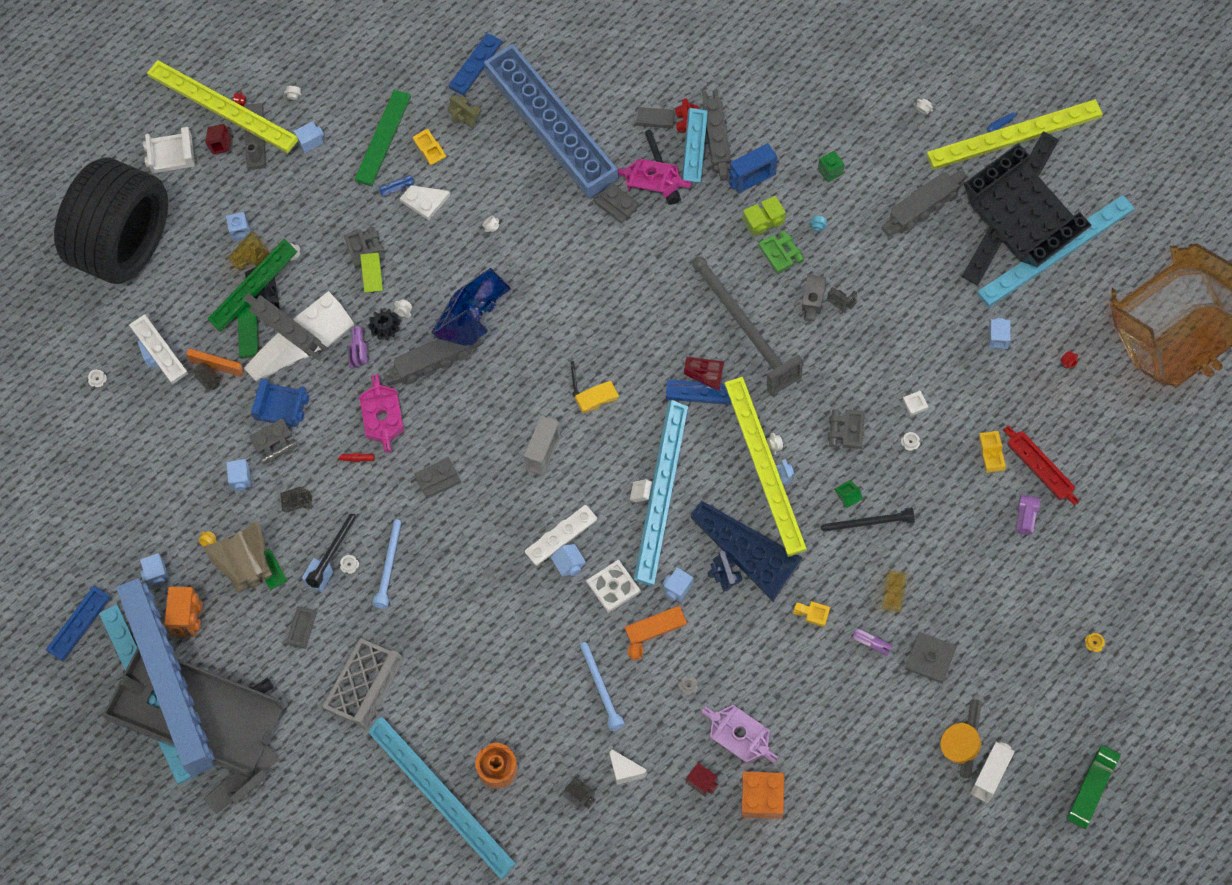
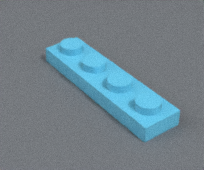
[682,108,708,183]

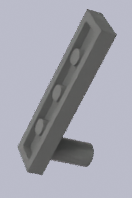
[244,103,266,170]

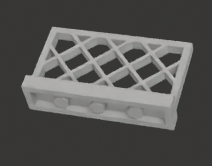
[322,638,404,729]

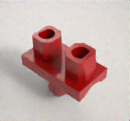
[675,98,702,133]

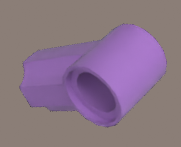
[1016,494,1041,535]

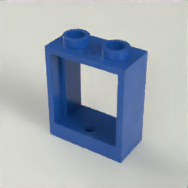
[728,143,777,194]

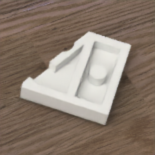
[400,186,450,220]

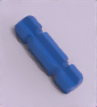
[379,175,414,196]

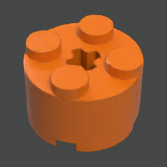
[475,743,518,789]

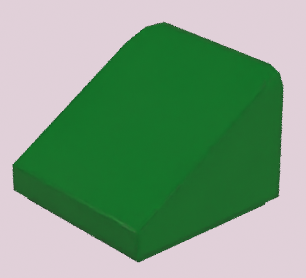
[834,480,863,508]

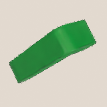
[1066,745,1121,830]

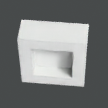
[902,391,928,416]
[630,479,652,502]

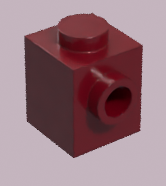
[205,124,232,155]
[686,763,719,797]

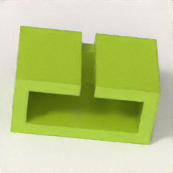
[742,195,786,236]

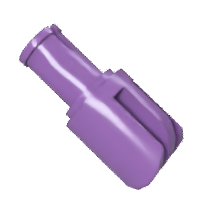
[348,326,368,368]

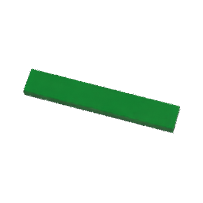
[355,90,411,187]
[207,238,298,332]

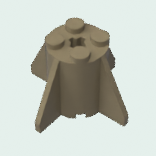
[204,521,273,593]

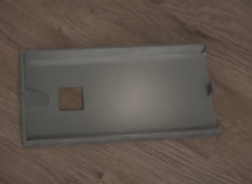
[102,647,285,778]

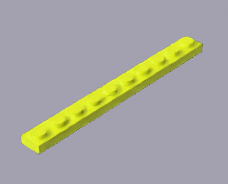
[147,60,298,153]
[927,99,1103,170]
[725,377,807,557]

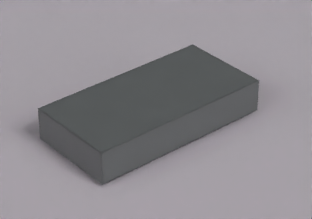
[637,107,675,129]
[286,606,317,649]

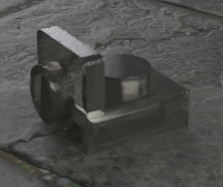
[827,287,857,313]
[280,487,312,513]

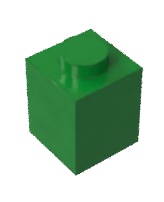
[818,150,844,183]

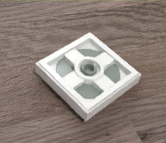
[586,560,641,613]

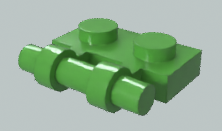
[758,230,804,275]

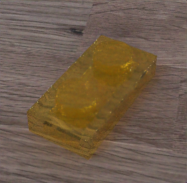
[882,570,907,612]

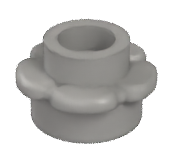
[678,676,698,695]

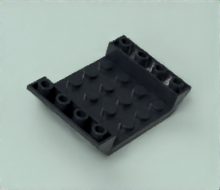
[964,143,1092,268]

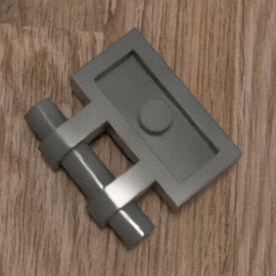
[344,227,385,269]
[828,409,865,449]
[249,418,297,464]

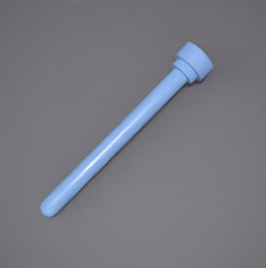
[372,519,401,609]
[580,642,625,731]

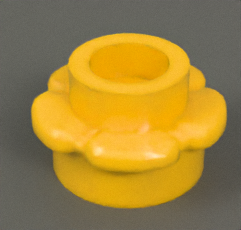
[198,531,217,547]
[1085,633,1105,652]

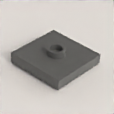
[905,632,957,684]

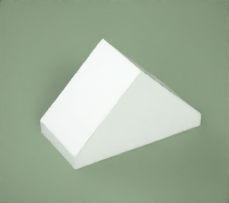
[610,749,647,785]

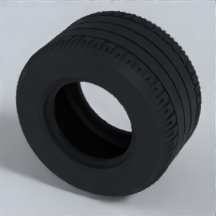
[54,157,168,284]

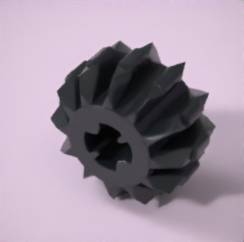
[368,308,400,341]

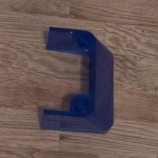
[431,267,511,346]

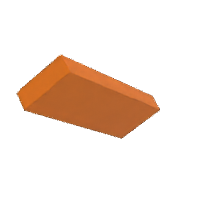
[186,349,244,377]
[624,606,687,645]

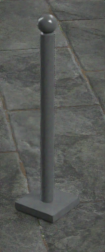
[692,257,803,396]

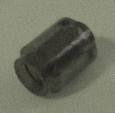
[193,363,221,390]

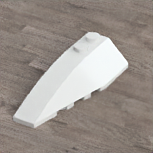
[244,291,355,382]

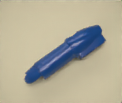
[987,112,1016,132]

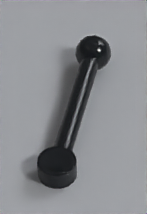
[570,361,580,397]

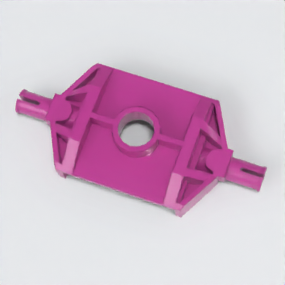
[617,159,691,198]
[359,374,404,453]

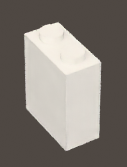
[970,742,1015,803]

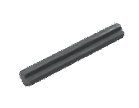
[960,699,982,778]

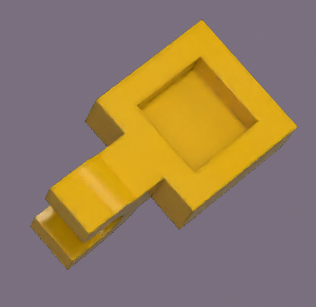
[793,601,830,627]

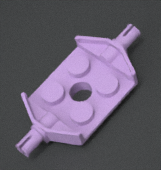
[701,705,779,765]

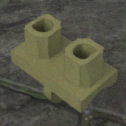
[447,95,481,128]

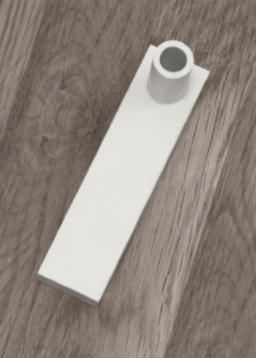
[129,314,188,384]

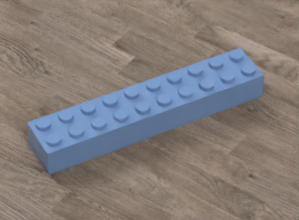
[484,44,618,199]
[116,578,215,777]

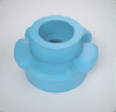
[809,216,827,231]

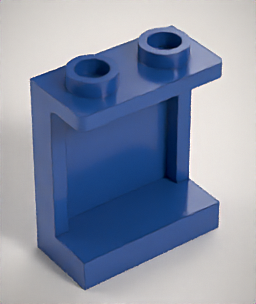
[251,378,309,428]

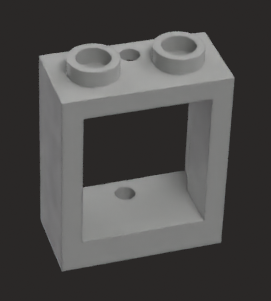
[524,416,561,476]

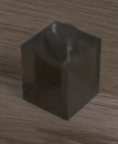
[562,777,595,812]

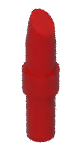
[338,453,375,462]

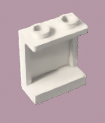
[143,127,195,173]

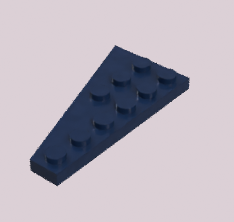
[691,501,803,602]

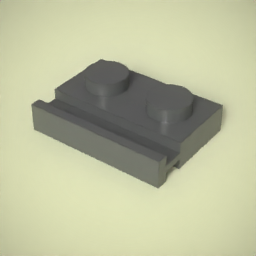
[594,183,639,224]
[414,457,461,499]

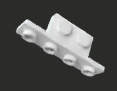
[525,505,597,566]

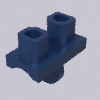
[707,551,742,592]

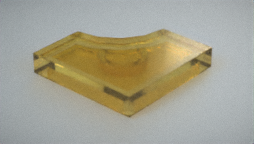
[228,231,270,271]

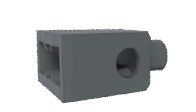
[802,274,826,322]

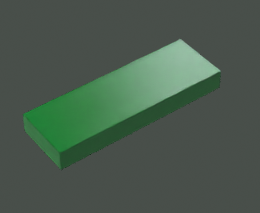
[238,304,259,359]

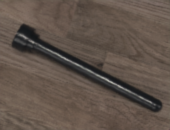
[645,130,681,205]
[821,507,915,532]
[305,513,356,588]

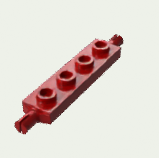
[1003,425,1080,506]

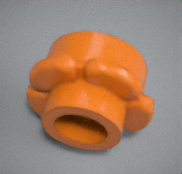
[628,641,643,661]

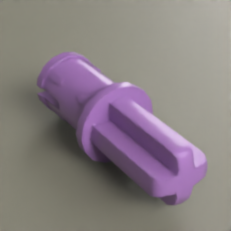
[853,628,893,656]

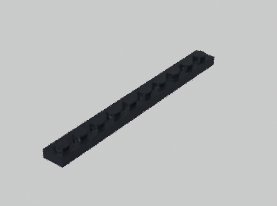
[961,131,1059,286]

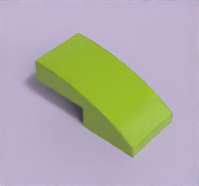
[360,252,383,292]

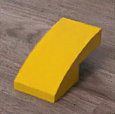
[412,129,446,166]
[574,381,619,413]
[979,431,1006,473]

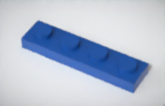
[449,33,502,96]
[666,379,732,405]
[46,586,111,662]

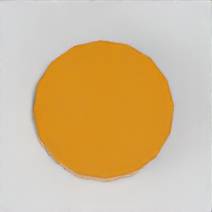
[940,723,982,764]

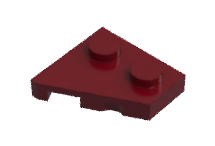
[684,357,724,391]

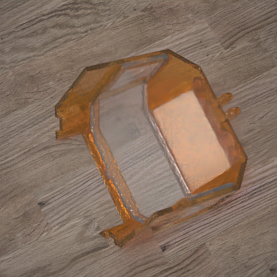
[1110,243,1232,386]

